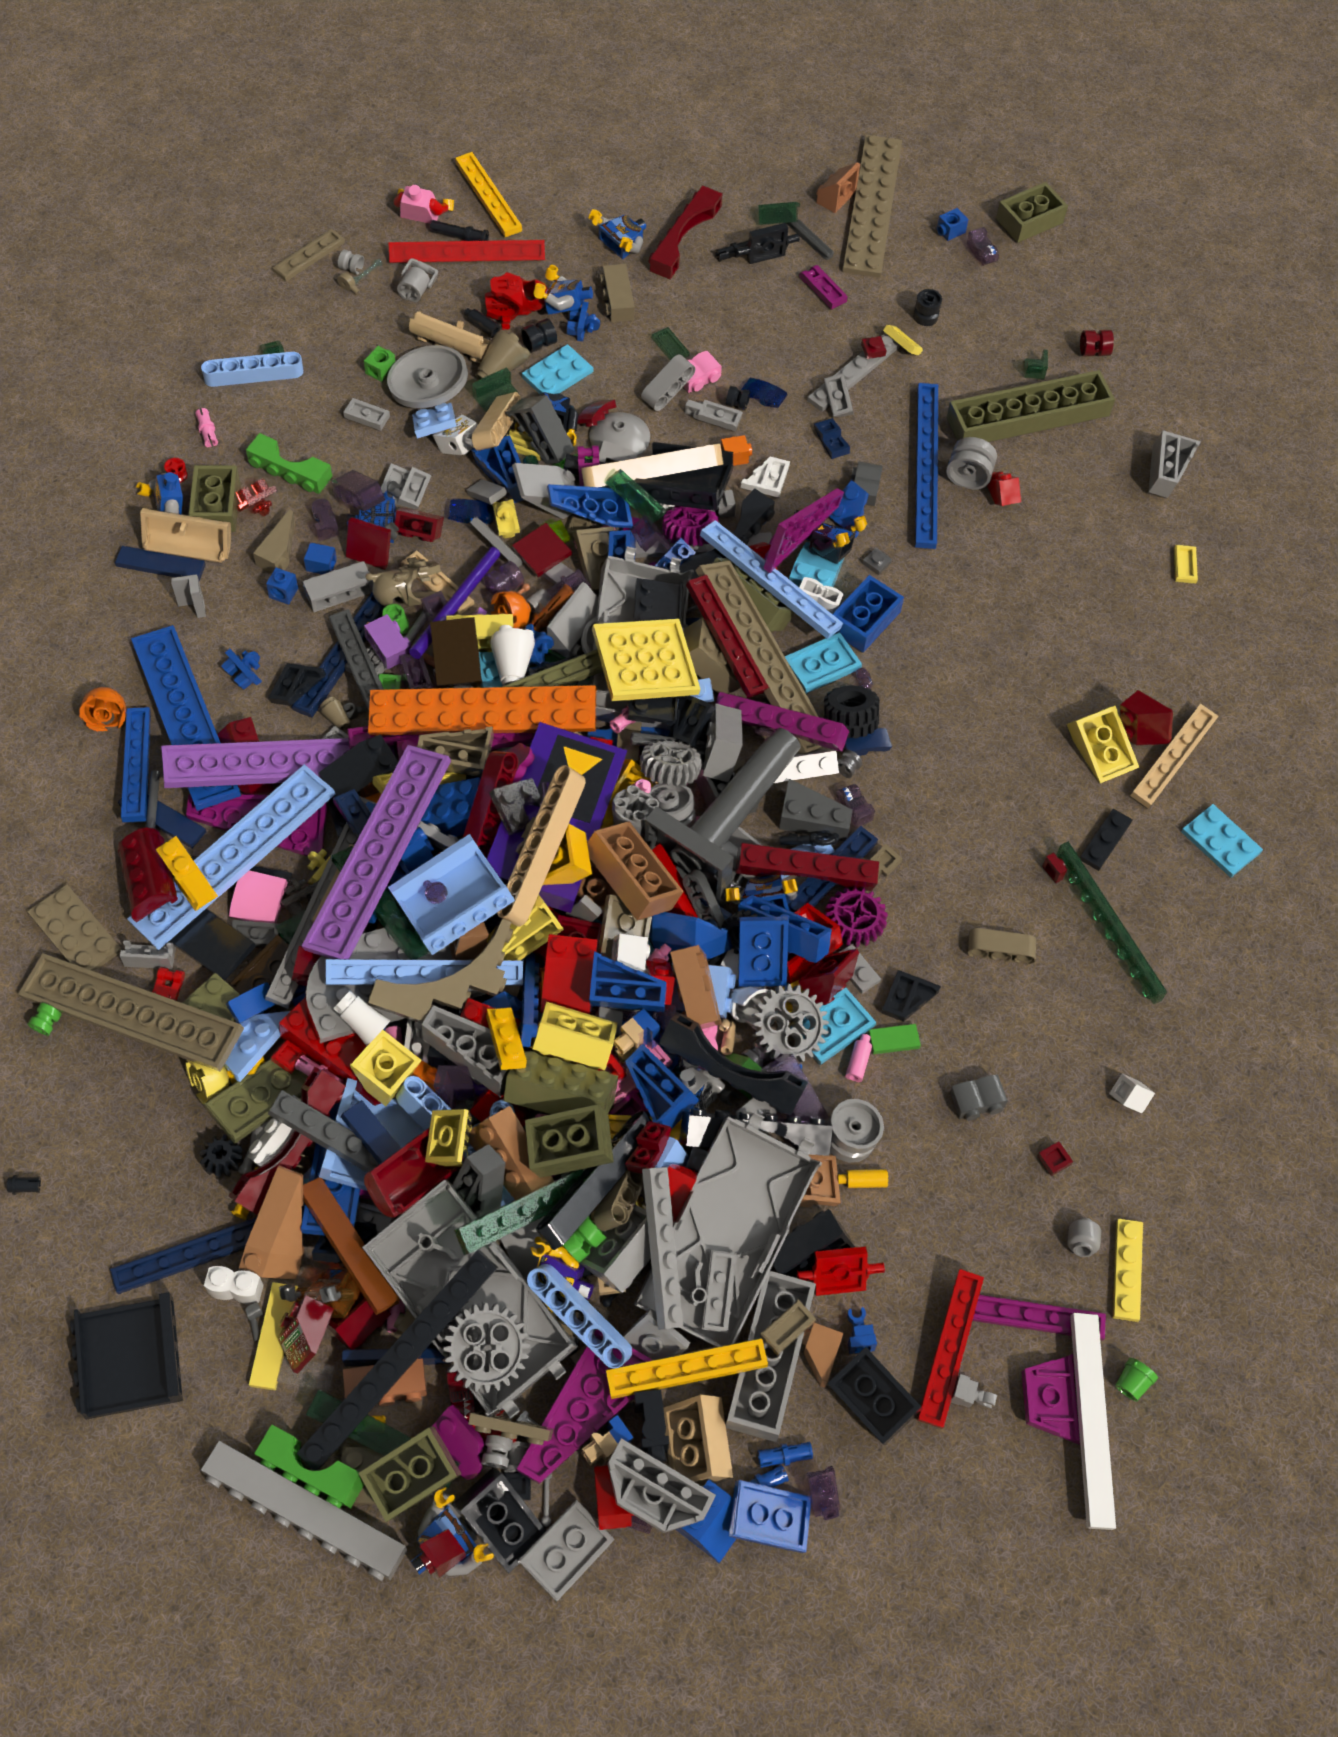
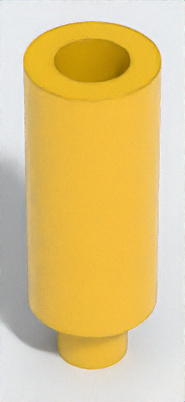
[838,1169,888,1188]

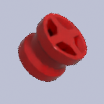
[164,458,188,483]

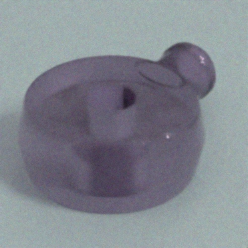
[423,880,448,904]

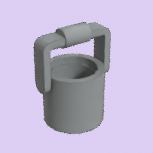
[397,258,438,302]

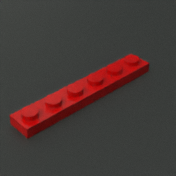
[917,1269,984,1429]

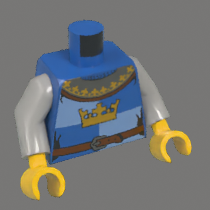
[588,209,646,260]
[534,265,593,315]
[136,472,183,515]
[725,875,798,911]
[410,1487,494,1576]

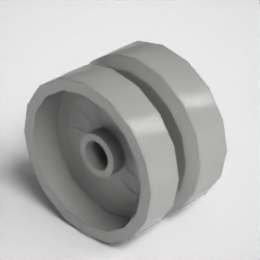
[946,437,998,490]
[649,783,696,828]
[826,1099,884,1163]

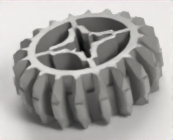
[640,739,702,787]

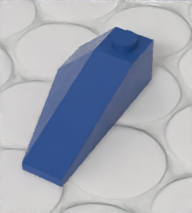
[547,484,633,528]

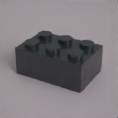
[828,1347,923,1445]

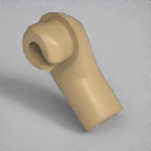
[718,1019,736,1055]

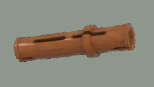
[525,584,575,632]

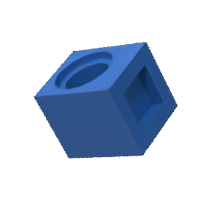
[936,208,969,241]
[266,568,298,605]

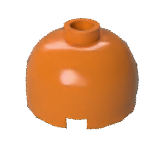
[491,591,531,629]
[80,687,126,732]

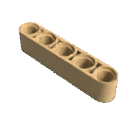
[472,392,521,451]

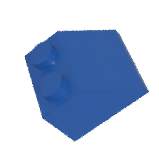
[675,1480,736,1563]

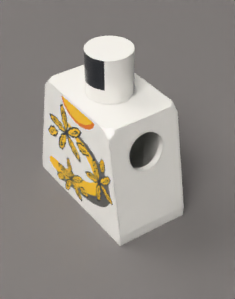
[433,415,478,455]

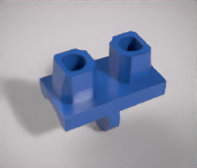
[567,302,600,341]
[654,538,696,570]
[526,624,554,666]
[221,648,262,689]

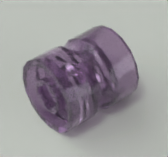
[484,561,524,595]

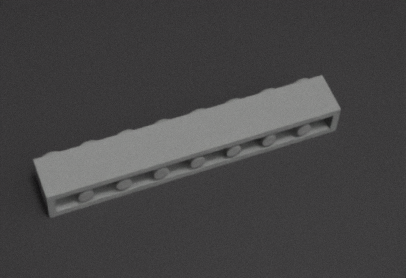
[201,1441,407,1582]

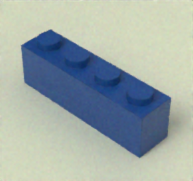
[738,895,832,963]

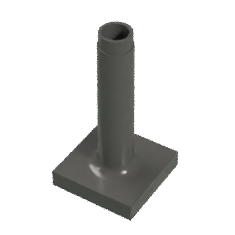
[645,728,801,907]

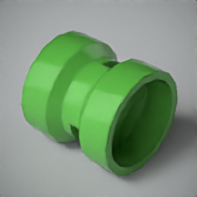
[27,1003,62,1036]

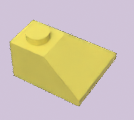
[350,1030,422,1106]

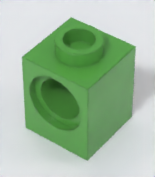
[364,346,395,382]

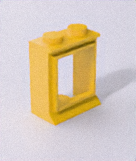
[156,836,218,911]

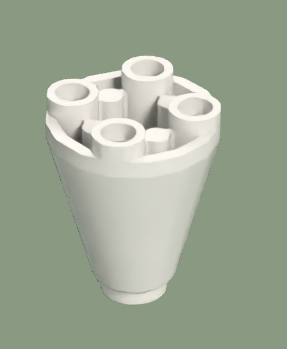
[490,625,535,686]

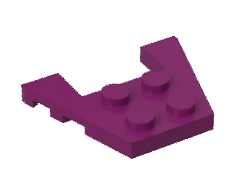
[1021,1354,1080,1445]

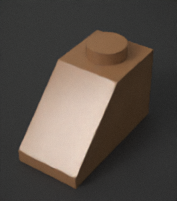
[802,1323,843,1388]

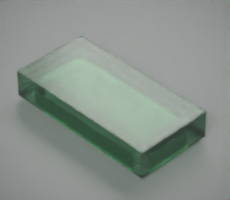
[651,327,690,360]

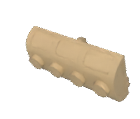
[409,311,491,363]
[140,508,231,563]

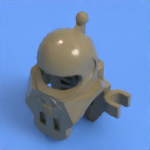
[365,557,441,607]

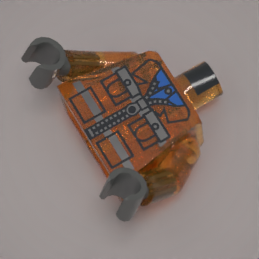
[279,1265,361,1318]

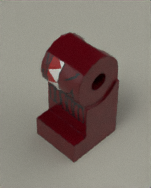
[447,1372,475,1422]

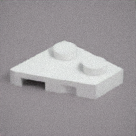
[741,457,790,498]

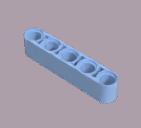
[201,352,304,387]
[527,1264,632,1369]

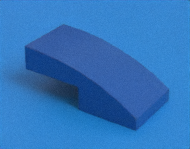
[226,982,277,1024]

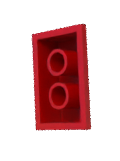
[787,903,843,984]

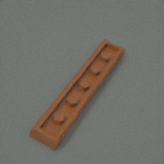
[303,1178,400,1315]

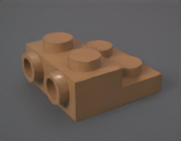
[799,1154,841,1207]

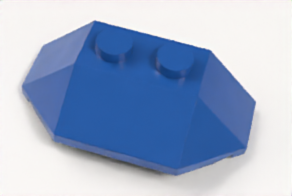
[649,912,732,960]

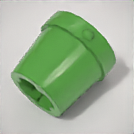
[382,604,409,636]
[1115,1357,1158,1402]

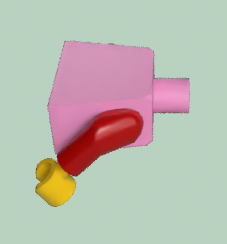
[393,185,454,224]

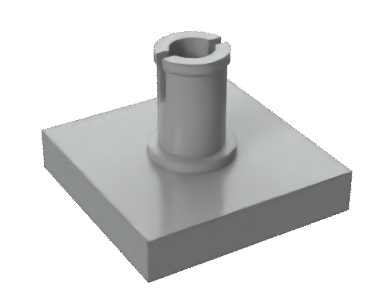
[622,1308,690,1360]

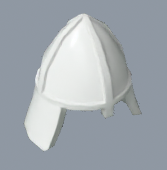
[729,986,778,1031]

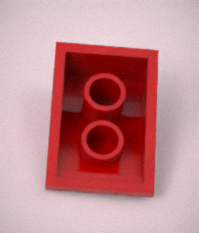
[540,934,597,1014]

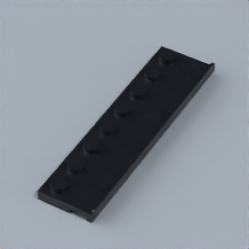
[627,578,682,726]

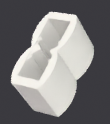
[799,577,843,614]
[204,1266,264,1304]

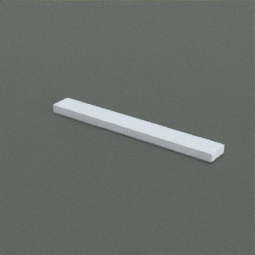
[1070,1313,1116,1530]

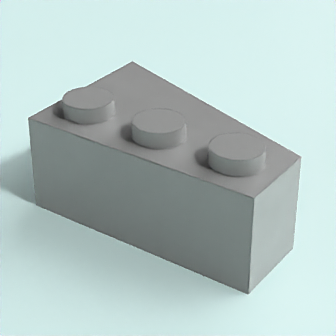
[702,704,742,783]

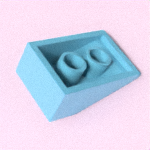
[789,542,845,588]

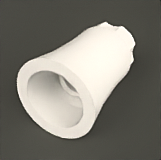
[333,991,391,1046]

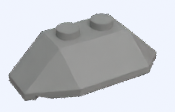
[608,1438,716,1533]

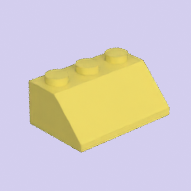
[533,1002,618,1071]

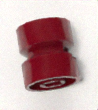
[1080,330,1114,356]

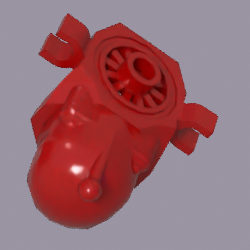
[485,272,547,330]

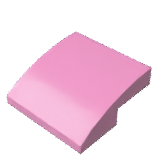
[229,871,288,923]

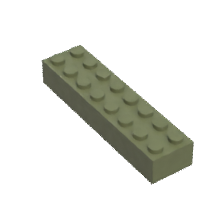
[946,370,1115,442]

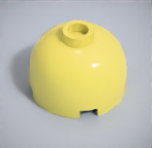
[186,1060,229,1104]

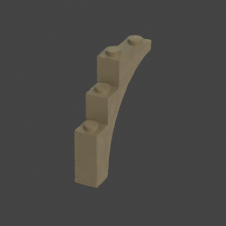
[366,919,513,1024]

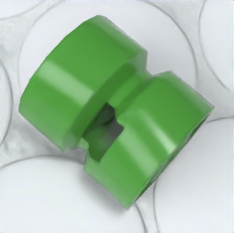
[563,1216,607,1263]

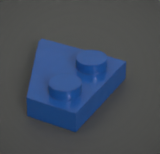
[829,480,869,538]

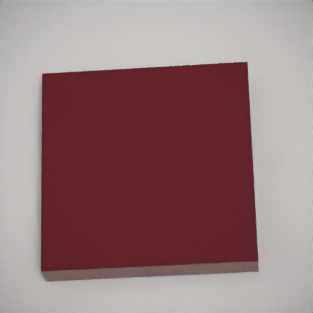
[346,517,391,570]
[512,523,572,577]

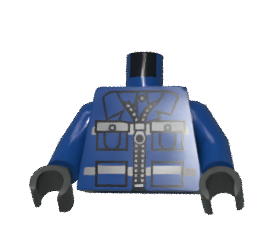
[347,481,402,543]

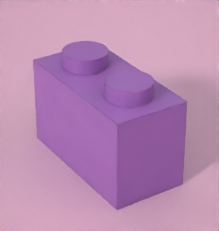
[364,614,411,670]

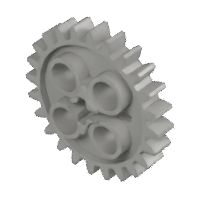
[751,984,829,1063]
[441,1303,530,1393]

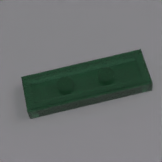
[606,468,667,524]

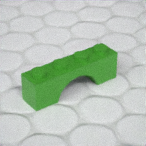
[246,433,332,494]
[254,1424,364,1509]

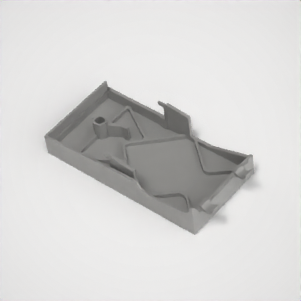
[589,546,694,730]
[634,1112,822,1347]
[362,1180,578,1419]

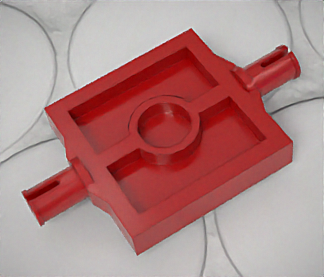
[797,1246,885,1296]

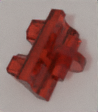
[236,478,277,517]

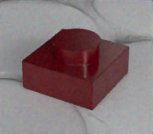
[861,336,887,359]
[1042,852,1067,884]
[1037,1141,1073,1176]

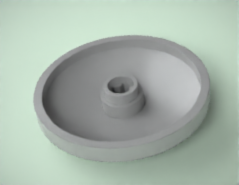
[387,345,468,408]

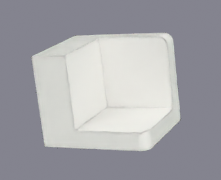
[1109,1074,1155,1113]

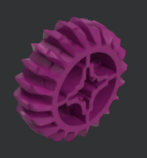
[662,506,719,548]
[825,886,888,948]

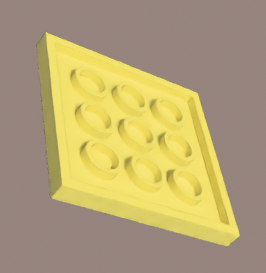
[592,619,701,701]

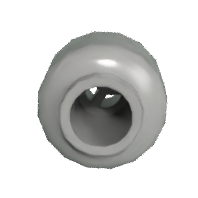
[1067,1218,1101,1257]

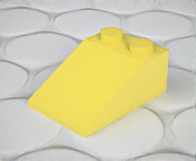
[1067,706,1139,783]

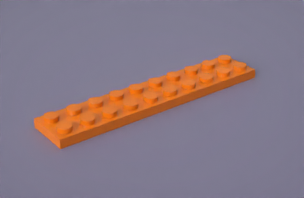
[368,685,597,736]

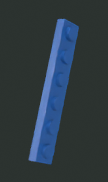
[121,707,151,823]
[521,953,539,1047]

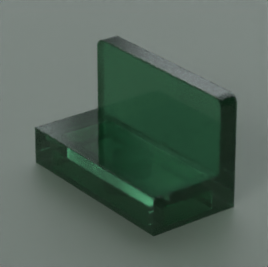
[758,202,800,225]
[472,367,519,412]

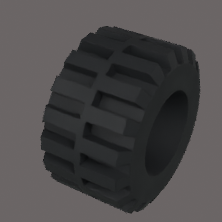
[824,685,880,738]

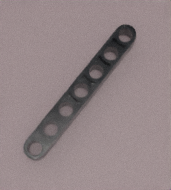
[536,1110,652,1250]

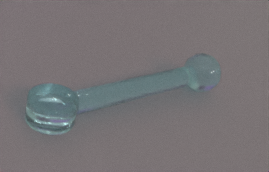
[353,259,382,284]

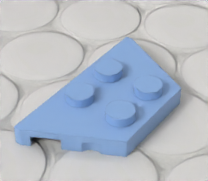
[224,1011,290,1082]

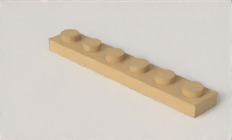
[1130,704,1219,809]

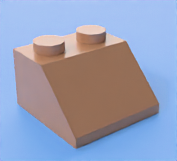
[816,162,860,213]

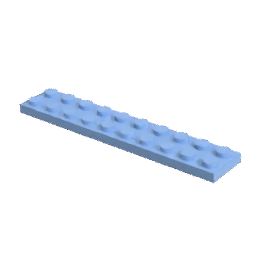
[127,764,336,950]

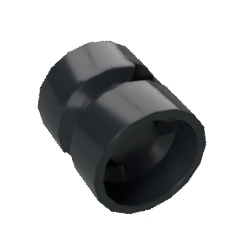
[913,289,942,326]
[521,318,557,353]

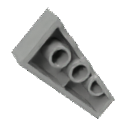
[422,1005,511,1098]

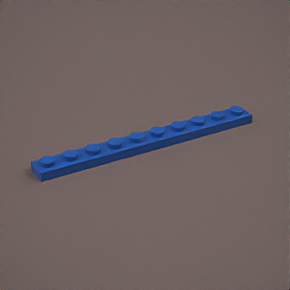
[915,383,938,549]

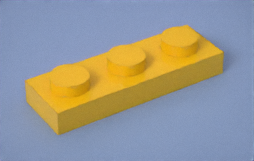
[486,1008,527,1070]

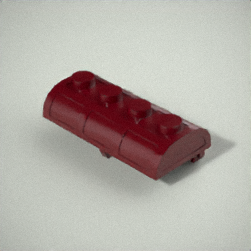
[117,827,178,923]
[364,1127,461,1218]

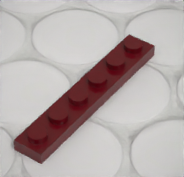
[686,574,769,698]

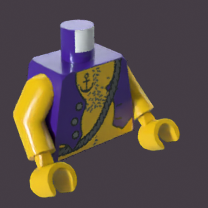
[530,1237,594,1312]

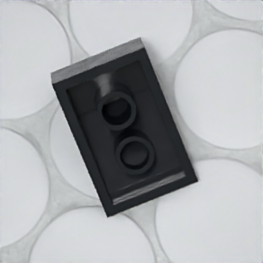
[319,734,398,798]
[452,1468,546,1574]

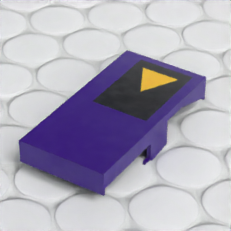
[487,722,627,913]

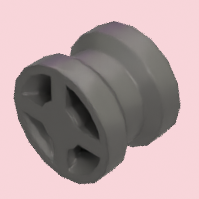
[837,750,862,778]

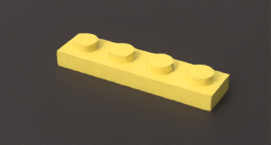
[1113,1219,1143,1322]

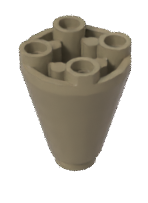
[476,329,531,386]

